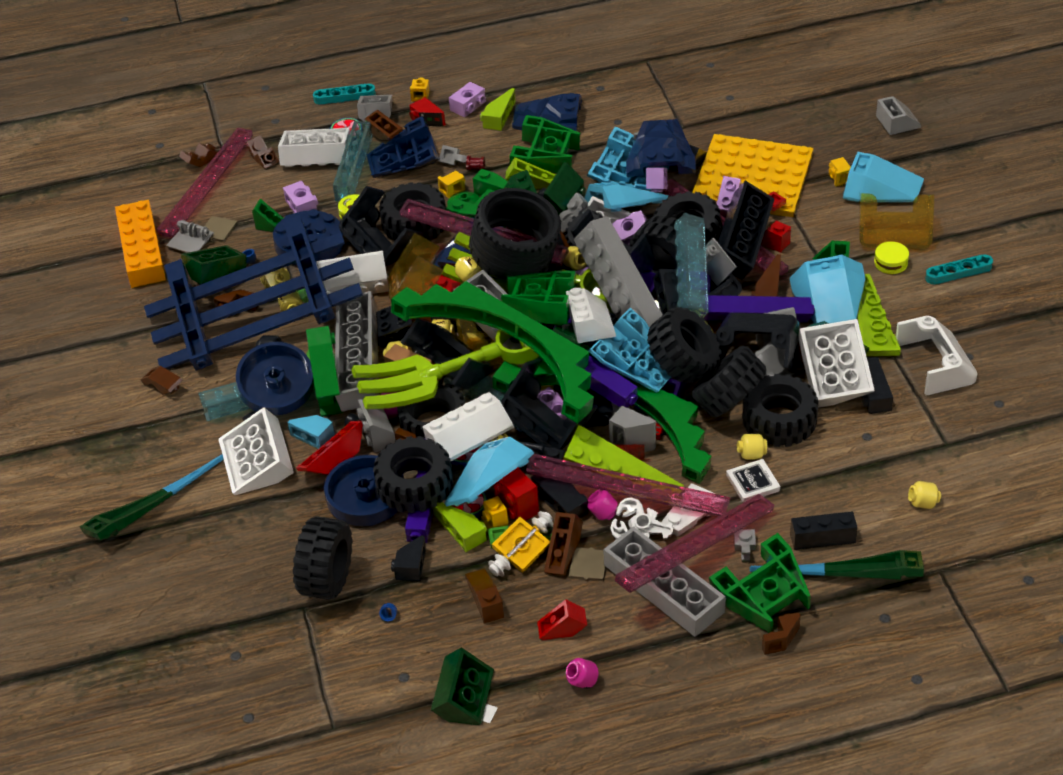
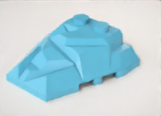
[587,127,670,190]

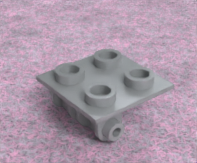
[166,220,214,253]
[692,238,737,286]

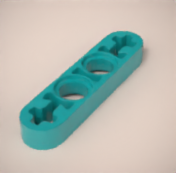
[313,84,376,105]
[925,254,993,284]

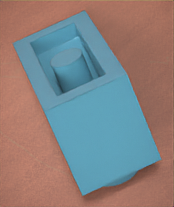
[288,415,335,449]

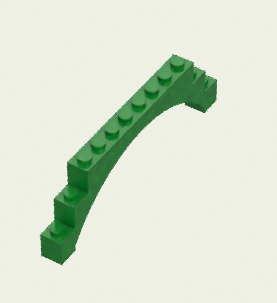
[391,281,594,424]
[493,356,712,484]

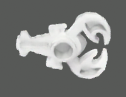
[611,497,673,539]

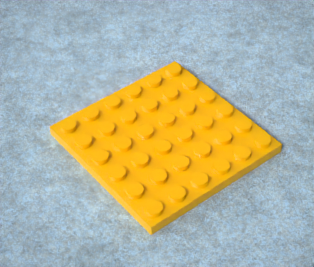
[692,134,813,217]

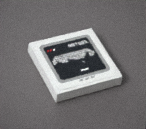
[726,459,781,503]

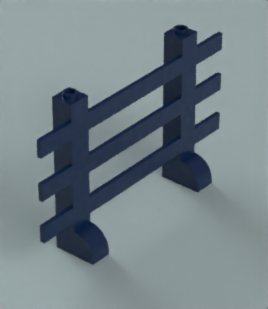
[144,214,363,371]

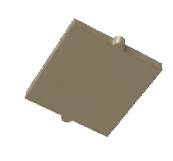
[205,216,238,242]
[569,547,606,581]

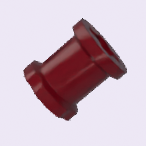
[466,156,485,171]

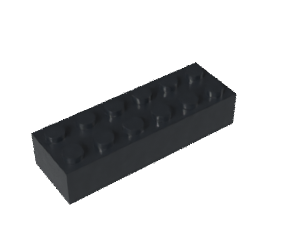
[718,180,774,280]

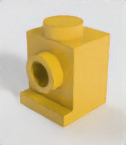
[410,78,430,101]
[829,157,851,187]
[438,171,465,198]
[481,496,508,529]

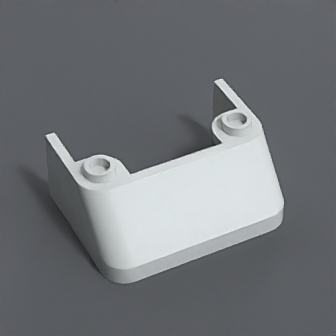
[896,316,977,396]

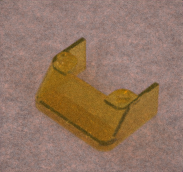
[388,233,443,300]

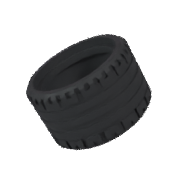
[469,188,561,280]

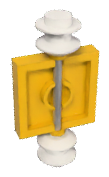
[488,511,554,577]

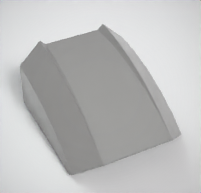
[357,95,393,123]

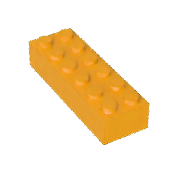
[115,200,166,288]

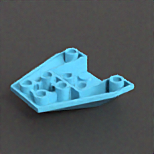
[843,152,924,202]
[585,182,668,212]
[790,255,866,324]
[589,308,671,393]
[445,436,534,506]

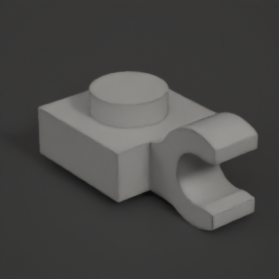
[439,145,467,166]
[559,192,588,221]
[561,206,583,232]
[734,529,756,562]

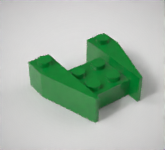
[509,115,580,173]
[446,169,508,233]
[501,271,577,326]
[306,326,344,417]
[709,533,810,633]

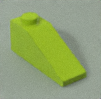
[480,88,516,131]
[505,157,556,189]
[433,502,487,552]

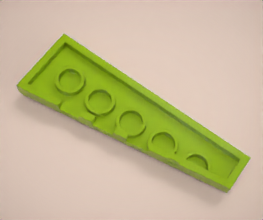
[857,274,901,356]
[563,425,684,505]

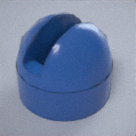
[242,249,256,264]
[379,603,397,621]

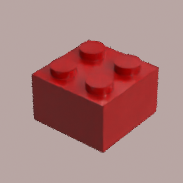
[493,467,539,521]

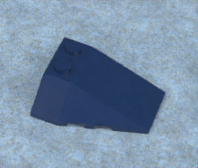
[367,116,440,178]

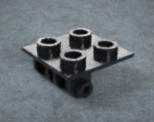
[376,306,412,342]

